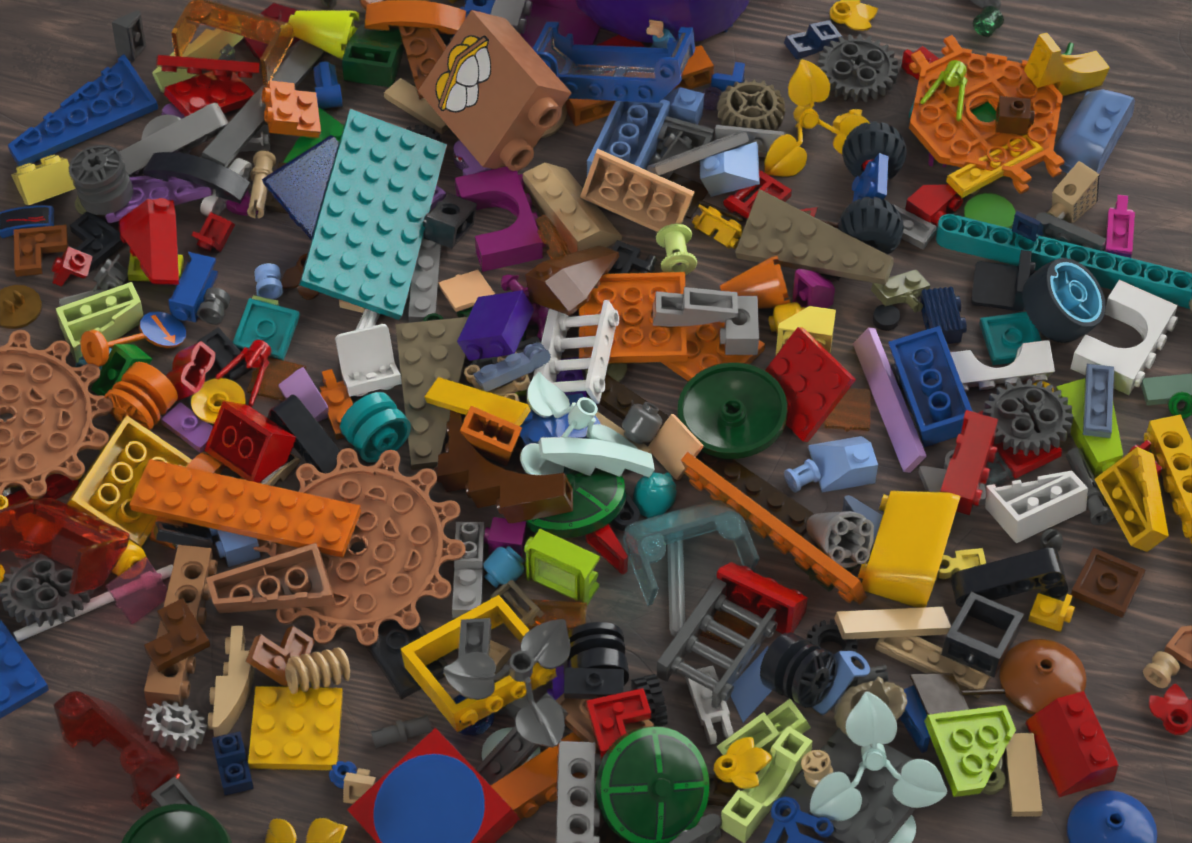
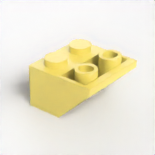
[11,154,76,205]
[776,306,836,355]

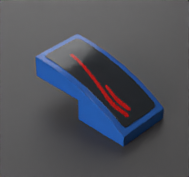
[0,205,54,239]

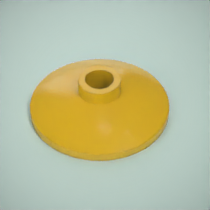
[191,378,246,424]

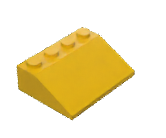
[62,415,192,547]

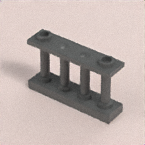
[657,579,778,709]

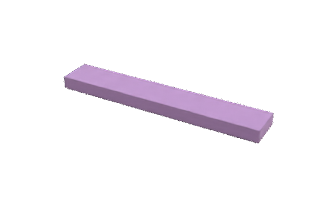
[853,327,927,473]

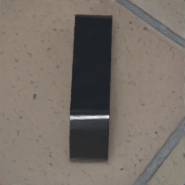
[267,394,340,474]
[950,548,1069,607]

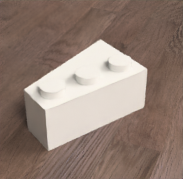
[985,471,1088,543]

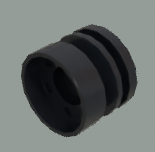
[567,622,629,687]
[760,633,837,708]

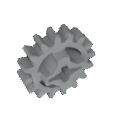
[141,701,207,751]

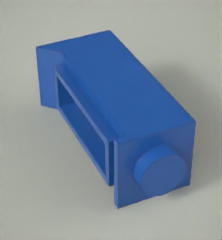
[168,252,218,322]

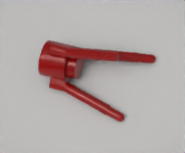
[216,340,272,407]

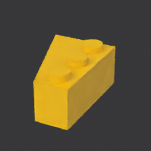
[1094,447,1169,552]

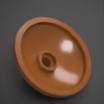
[999,639,1086,715]

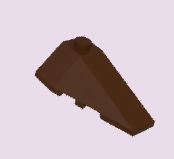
[525,245,619,316]

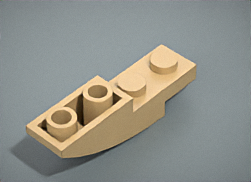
[208,626,255,737]

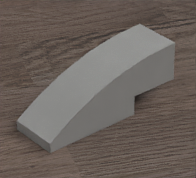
[653,287,738,327]

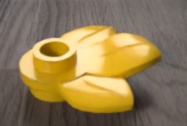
[829,0,878,31]
[714,737,772,789]

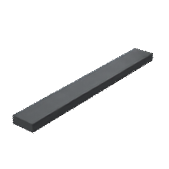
[202,40,325,167]

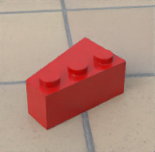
[940,410,998,515]

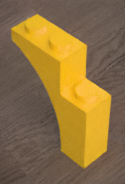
[1024,33,1110,96]

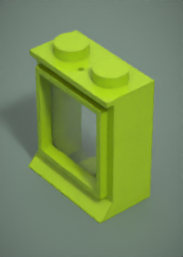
[524,529,600,610]

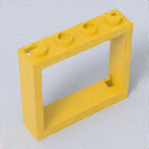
[401,595,557,733]

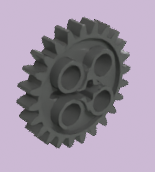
[817,34,899,102]
[983,379,1073,456]
[0,550,94,627]

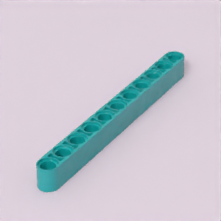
[936,214,1192,309]

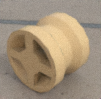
[1143,651,1180,688]
[801,750,834,788]

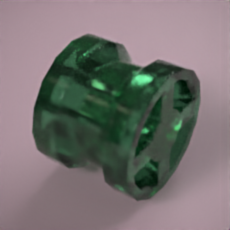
[973,6,1004,37]

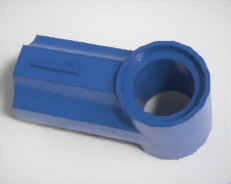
[314,61,343,109]

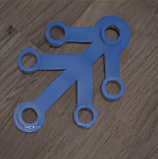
[763,797,834,843]

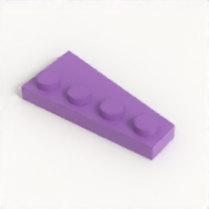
[106,176,213,224]

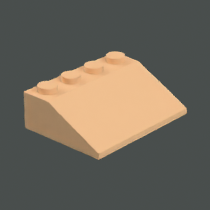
[580,149,694,232]

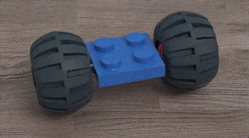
[838,122,907,255]

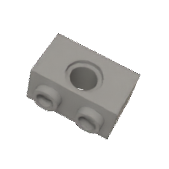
[719,296,759,355]

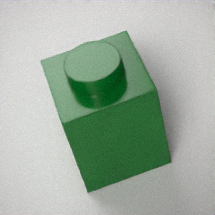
[91,344,152,396]

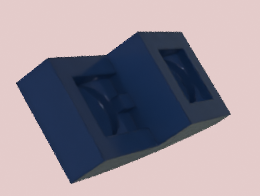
[784,20,842,59]
[1012,211,1043,242]

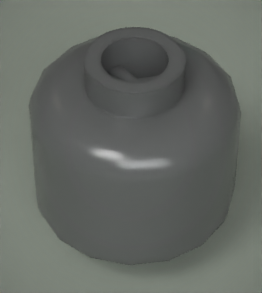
[622,402,663,444]

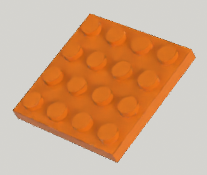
[579,272,687,363]

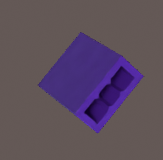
[457,290,534,361]

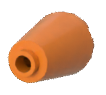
[720,255,791,309]

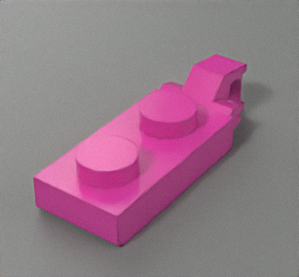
[1105,195,1135,258]

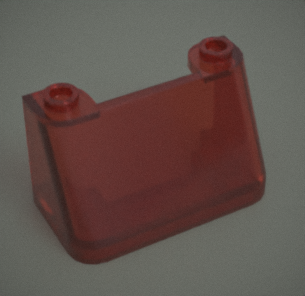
[53,691,180,811]

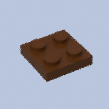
[1071,548,1146,618]

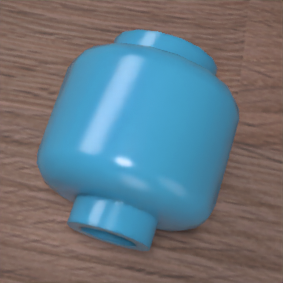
[483,546,525,588]

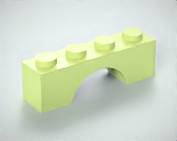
[720,726,813,843]

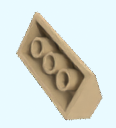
[523,163,622,253]

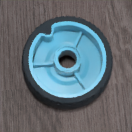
[1022,258,1106,343]

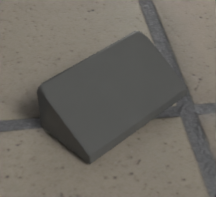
[112,10,146,62]

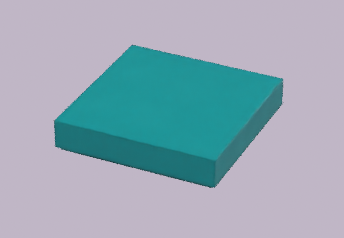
[233,298,300,362]
[979,312,1042,365]

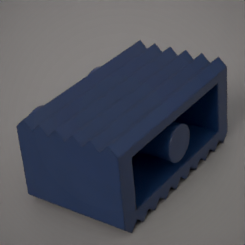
[920,286,967,344]

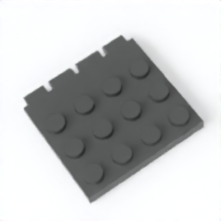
[780,728,916,843]

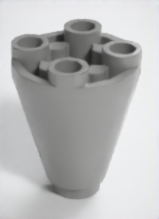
[806,511,874,568]

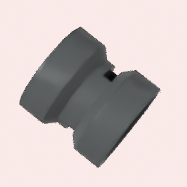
[197,287,231,325]

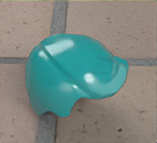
[633,472,677,519]

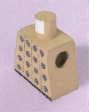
[1047,161,1100,223]

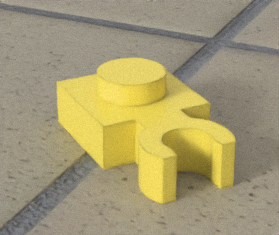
[938,548,986,579]

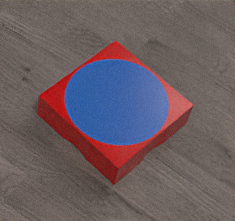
[347,727,520,843]

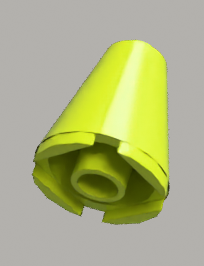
[288,11,359,59]

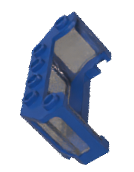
[533,22,695,103]

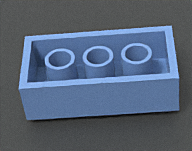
[587,99,670,176]

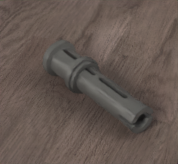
[1066,448,1114,526]

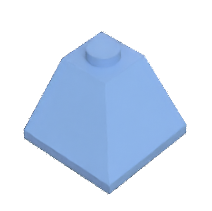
[700,142,759,197]
[808,436,878,492]

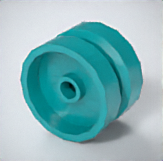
[340,392,411,462]

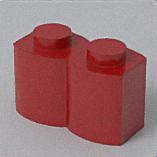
[166,341,215,402]

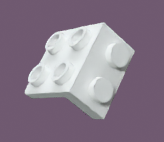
[335,324,402,396]

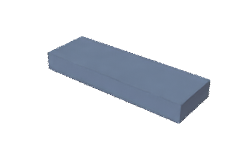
[1083,364,1114,438]

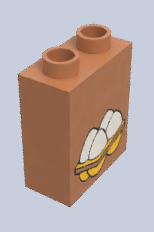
[418,10,571,172]

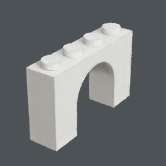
[1070,280,1178,395]

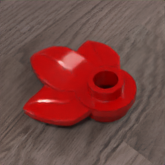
[1149,684,1192,735]

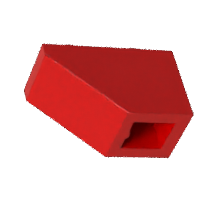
[905,184,963,226]

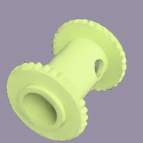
[656,224,697,275]

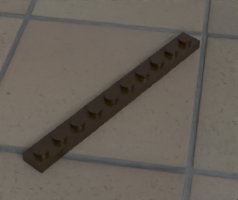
[586,374,814,537]

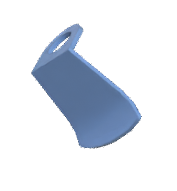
[812,651,870,715]

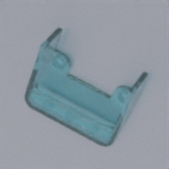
[623,500,759,606]

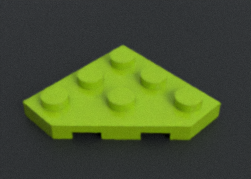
[924,705,1016,797]

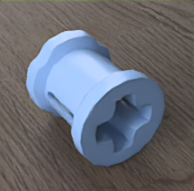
[784,459,821,492]

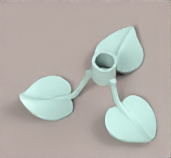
[520,372,638,475]
[810,691,947,821]

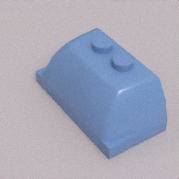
[1054,89,1135,174]

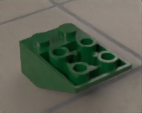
[342,24,405,87]

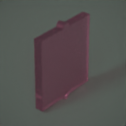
[105,557,168,624]

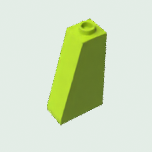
[1056,378,1123,478]

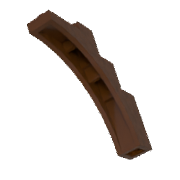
[434,410,573,523]

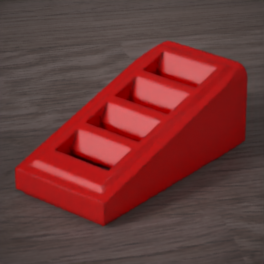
[585,524,628,575]

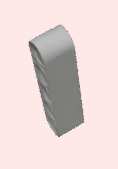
[119,103,229,177]

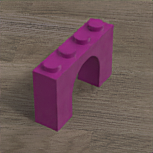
[455,166,546,272]

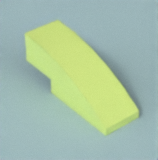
[717,699,811,766]

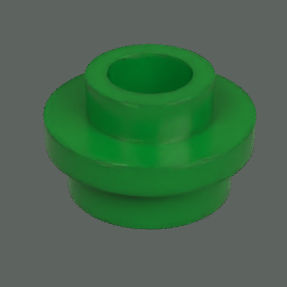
[1168,391,1192,419]

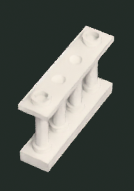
[533,300,619,404]

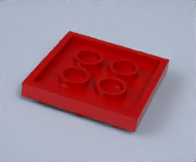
[765,327,856,442]

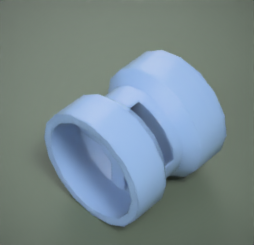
[254,263,283,300]

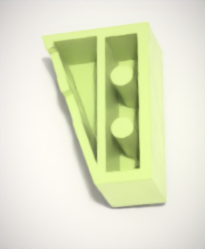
[56,282,144,363]

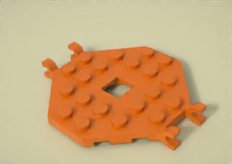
[909,35,1065,194]

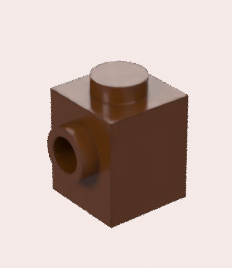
[996,96,1035,135]

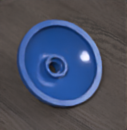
[1067,790,1157,843]

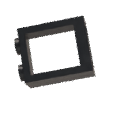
[941,592,1024,678]

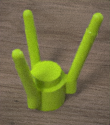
[920,60,968,121]

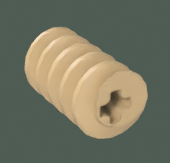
[285,648,350,694]

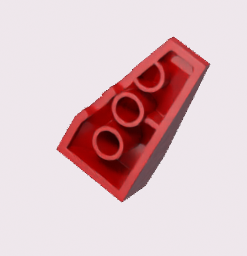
[119,198,179,285]

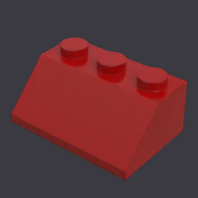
[204,401,296,483]
[717,562,808,634]
[1025,691,1119,797]

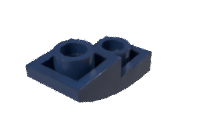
[212,731,254,796]

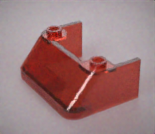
[0,498,130,595]

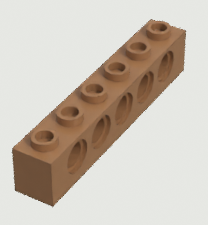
[144,545,218,707]

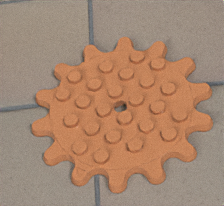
[0,330,114,500]
[253,448,466,646]

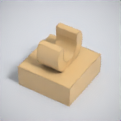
[343,768,376,804]

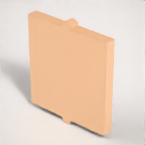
[438,270,495,312]
[648,414,704,480]

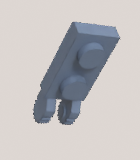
[473,342,551,392]

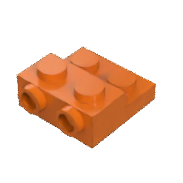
[262,81,321,138]

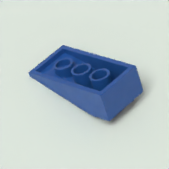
[888,326,973,447]

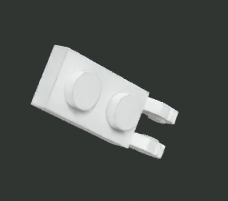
[685,666,734,745]

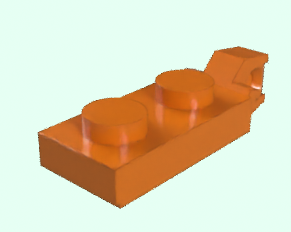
[319,369,353,440]

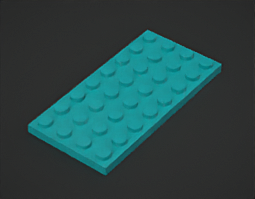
[299,109,447,320]

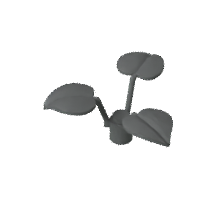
[443,619,570,748]

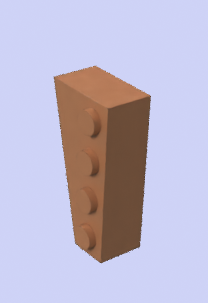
[206,543,336,613]

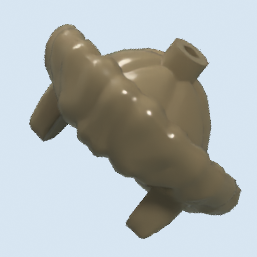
[834,676,908,736]

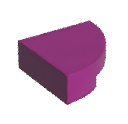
[225,191,258,216]

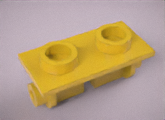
[692,205,743,249]

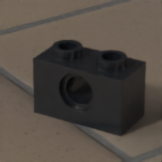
[423,194,477,248]

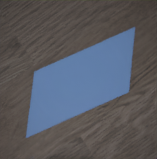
[731,646,772,723]

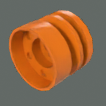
[104,361,178,431]

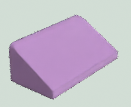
[278,367,329,422]

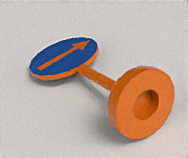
[80,311,186,367]

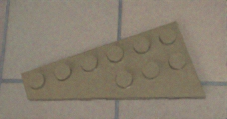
[735,189,894,285]
[395,317,468,470]

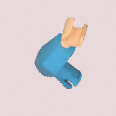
[647,20,676,48]

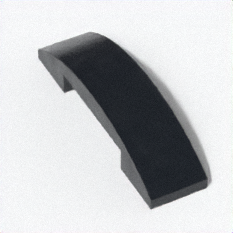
[143,152,250,204]

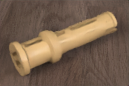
[247,150,276,218]

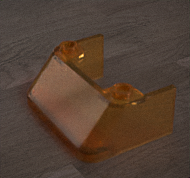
[171,0,294,86]

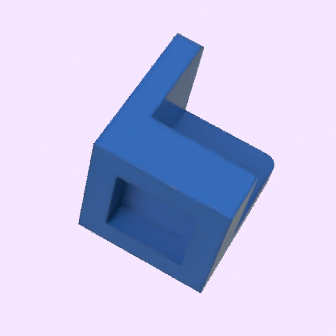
[710,62,745,96]

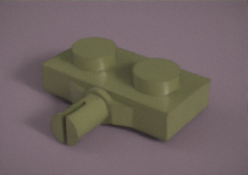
[871,270,931,313]

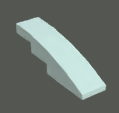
[538,437,655,478]

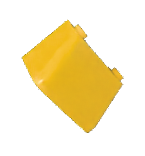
[858,491,960,608]

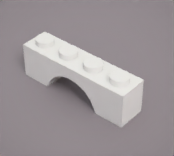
[950,340,1055,392]

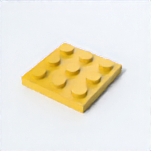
[248,686,343,770]

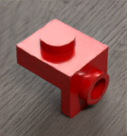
[191,212,235,252]
[51,247,92,287]

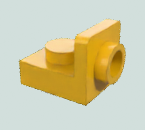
[1028,593,1075,632]

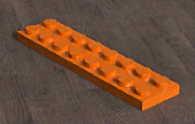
[681,452,867,605]
[130,459,361,558]

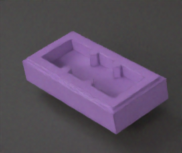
[161,402,213,453]

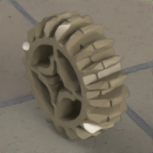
[717,78,785,131]

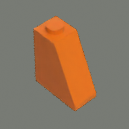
[460,406,522,466]

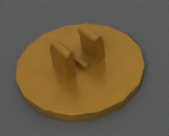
[0,285,42,329]

